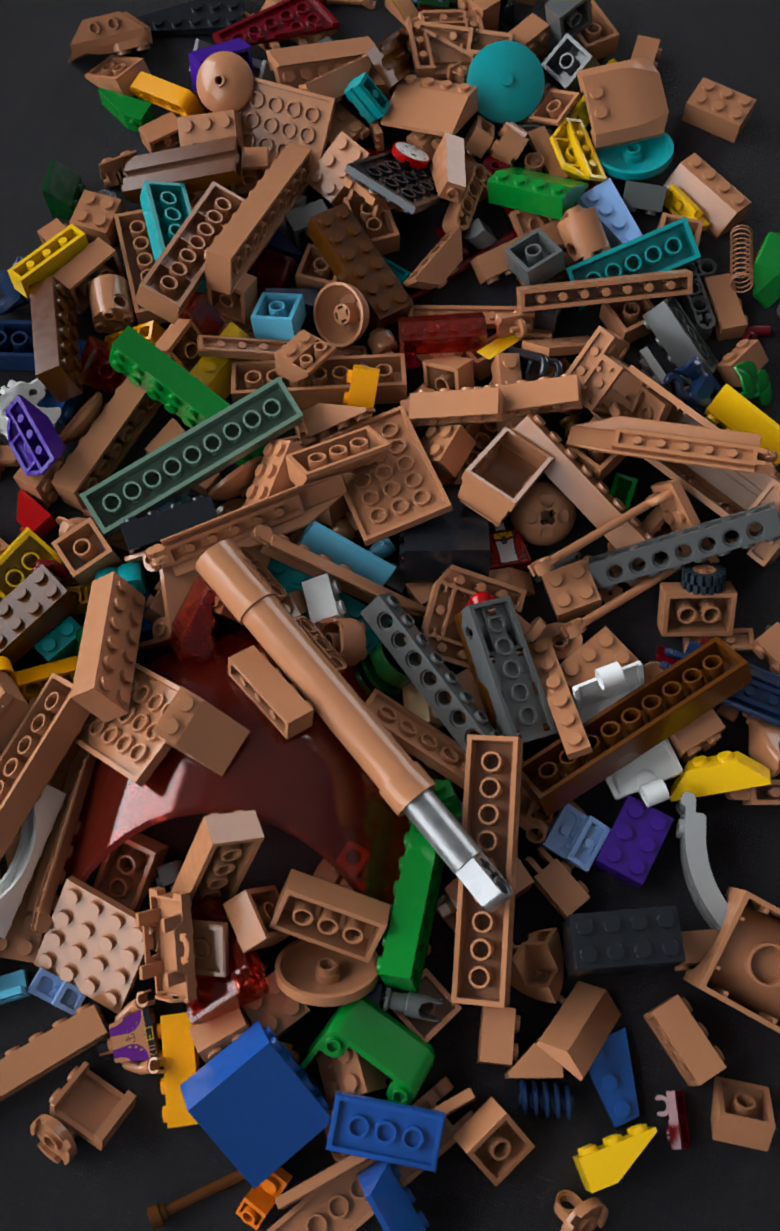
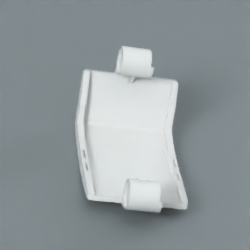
[572,661,683,807]

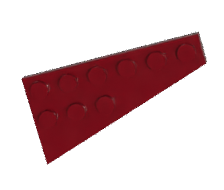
[213,0,340,46]

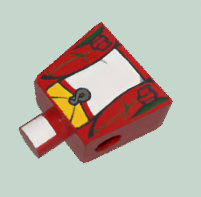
[489,522,532,571]

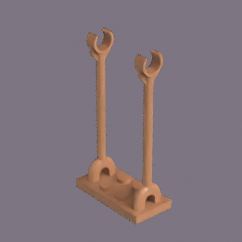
[527,479,720,639]

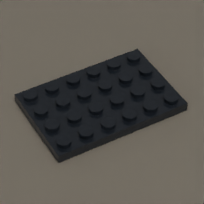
[344,150,447,215]

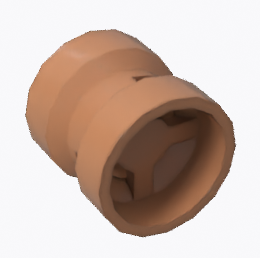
[524,152,544,173]

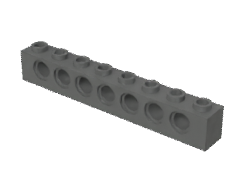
[588,502,780,590]
[360,593,502,754]

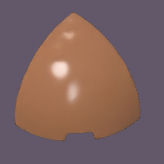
[511,928,564,1003]

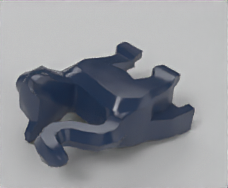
[0,256,30,316]
[663,357,723,418]

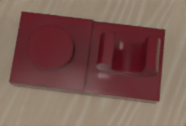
[655,1090,691,1150]

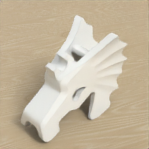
[0,378,61,440]

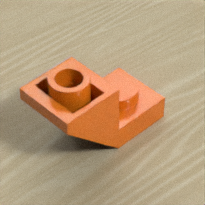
[235,1166,293,1231]

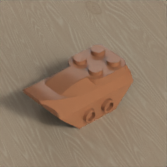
[67,11,153,64]

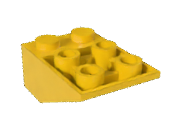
[572,1123,657,1193]

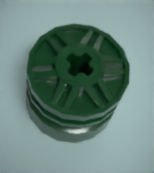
[354,642,411,699]

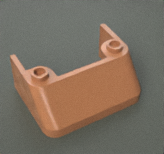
[124,550,214,650]

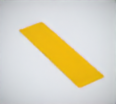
[476,333,529,360]

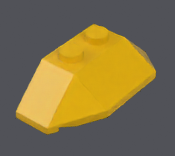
[550,117,607,182]
[670,751,771,802]

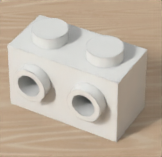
[301,573,346,629]

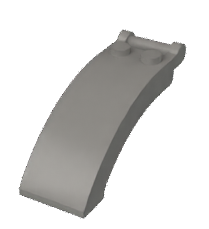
[675,792,728,934]

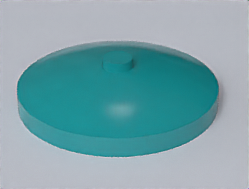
[466,40,545,125]
[593,131,674,180]

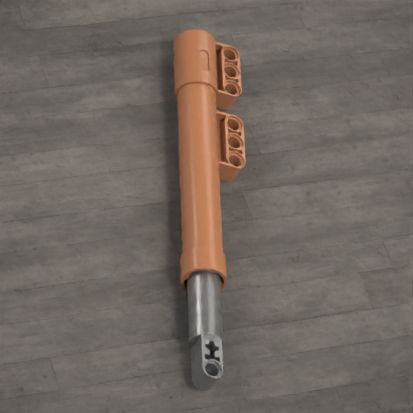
[195,539,513,912]

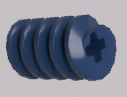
[517,1079,574,1121]

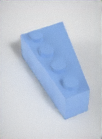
[577,178,642,249]

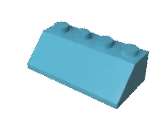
[296,521,396,586]

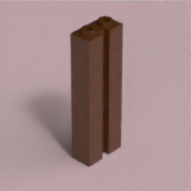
[121,136,244,204]

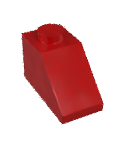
[16,489,57,539]

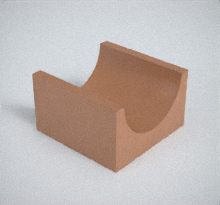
[683,886,780,1033]

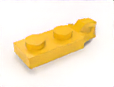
[663,184,710,231]

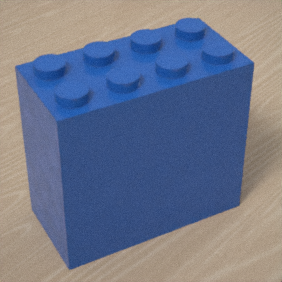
[180,1020,331,1189]

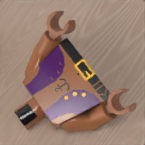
[97,989,166,1075]

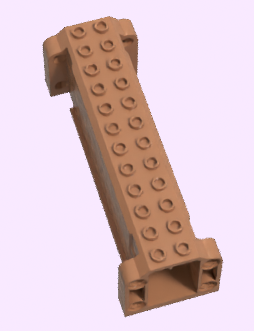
[560,326,780,567]

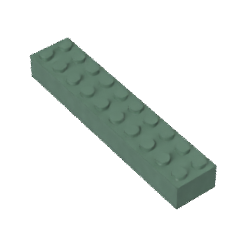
[80,376,304,538]

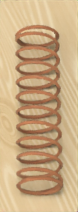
[730,225,754,293]

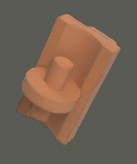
[494,310,535,338]

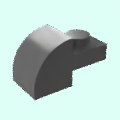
[461,218,497,250]

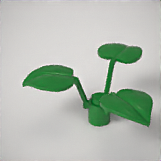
[733,361,772,406]

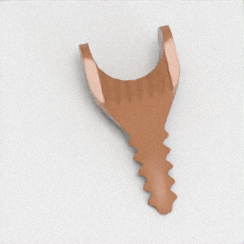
[742,712,780,778]

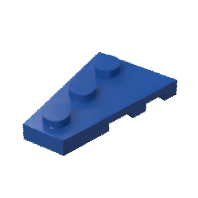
[588,1027,640,1128]

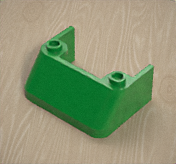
[300,996,435,1105]

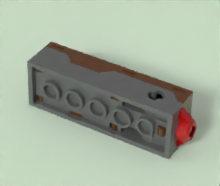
[453,591,558,746]

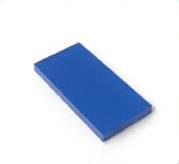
[326,1090,446,1172]

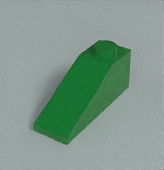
[98,87,155,132]

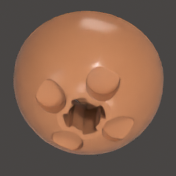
[313,282,370,347]
[510,479,577,546]

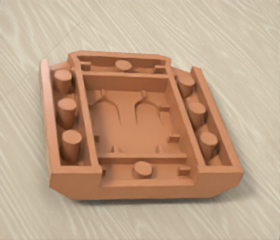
[405,9,484,80]
[577,56,669,151]
[421,565,527,670]

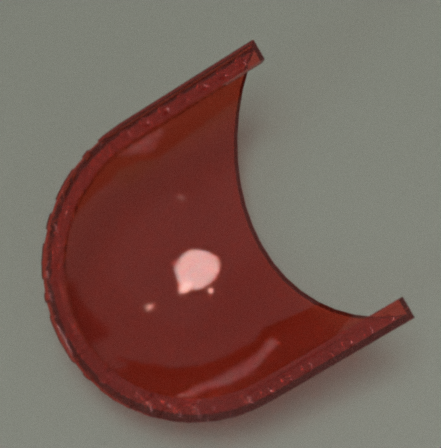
[58,628,416,956]

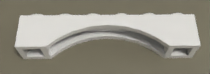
[0,785,66,939]

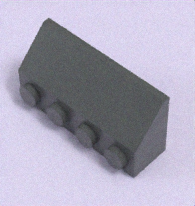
[643,296,719,385]

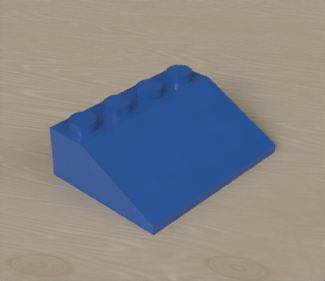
[357,1160,430,1231]

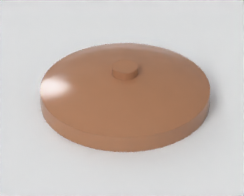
[275,938,380,1007]

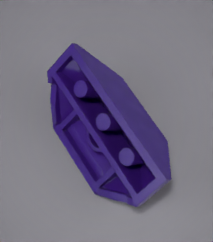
[5,395,66,476]

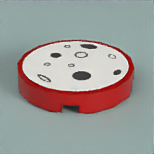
[391,141,430,169]

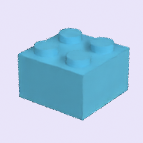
[250,292,307,341]

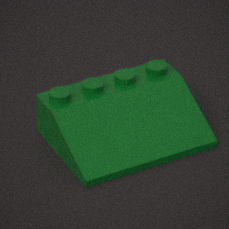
[487,167,588,220]

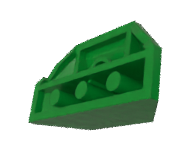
[753,232,780,309]

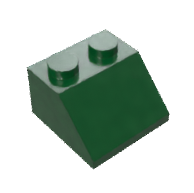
[42,159,86,220]

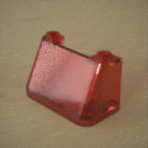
[186,895,269,1025]

